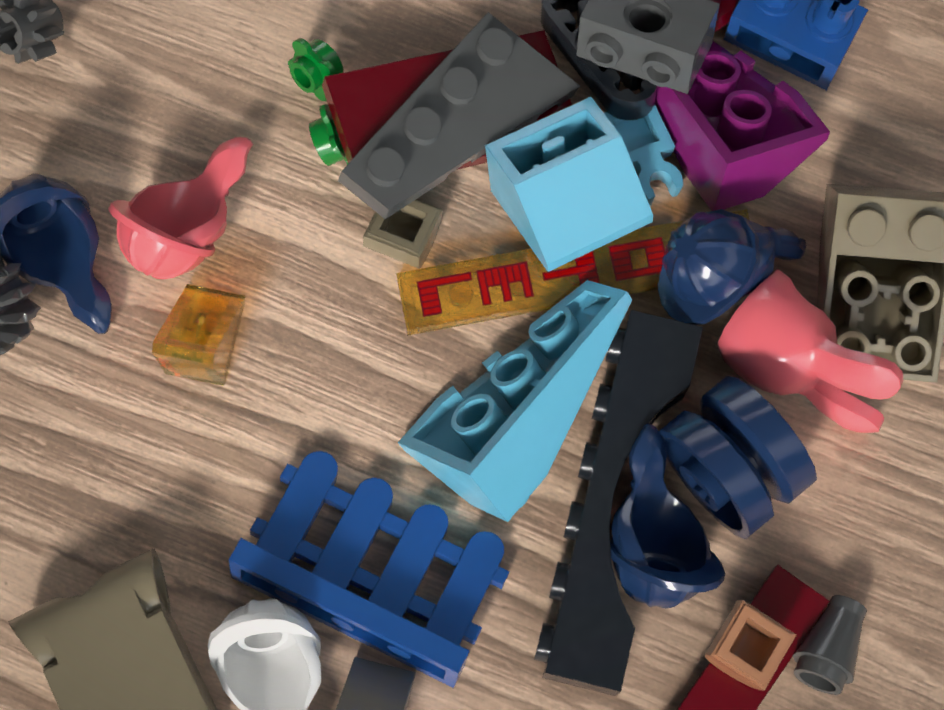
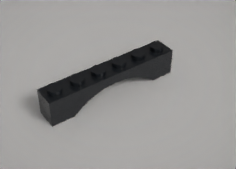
[534,310,703,696]

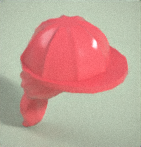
[108,137,253,279]

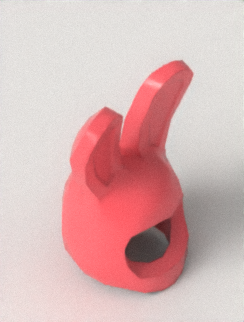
[718,269,904,433]

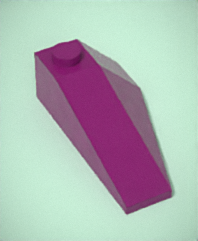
[655,41,830,211]

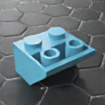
[485,97,653,272]

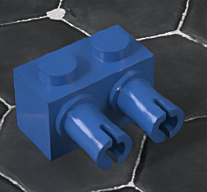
[723,0,868,91]

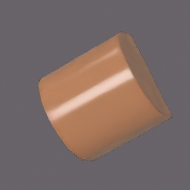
[705,600,796,690]

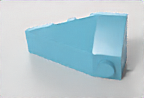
[398,280,632,522]

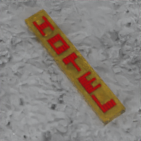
[396,209,750,336]

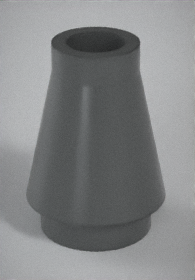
[793,595,867,695]

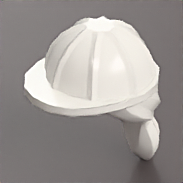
[208,598,321,710]

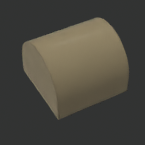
[363,199,442,269]

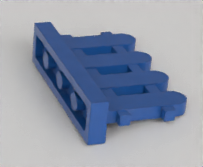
[229,451,510,688]

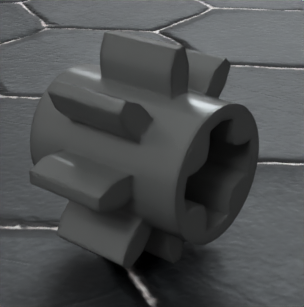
[0,0,64,64]

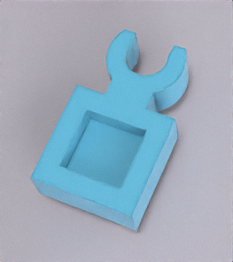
[604,104,683,206]

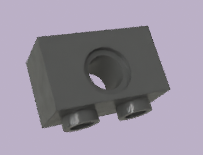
[576,0,720,94]

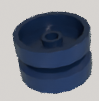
[659,376,817,539]

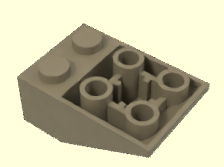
[817,183,944,382]

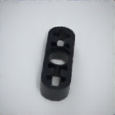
[541,0,657,120]

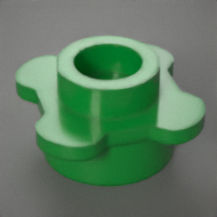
[288,38,344,102]
[309,104,348,166]

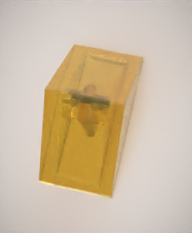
[152,284,245,386]

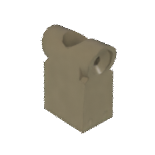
[8,548,217,710]

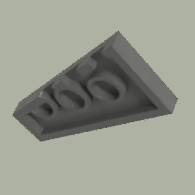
[338,12,580,219]

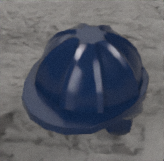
[0,173,112,334]
[658,209,806,325]
[610,423,725,609]

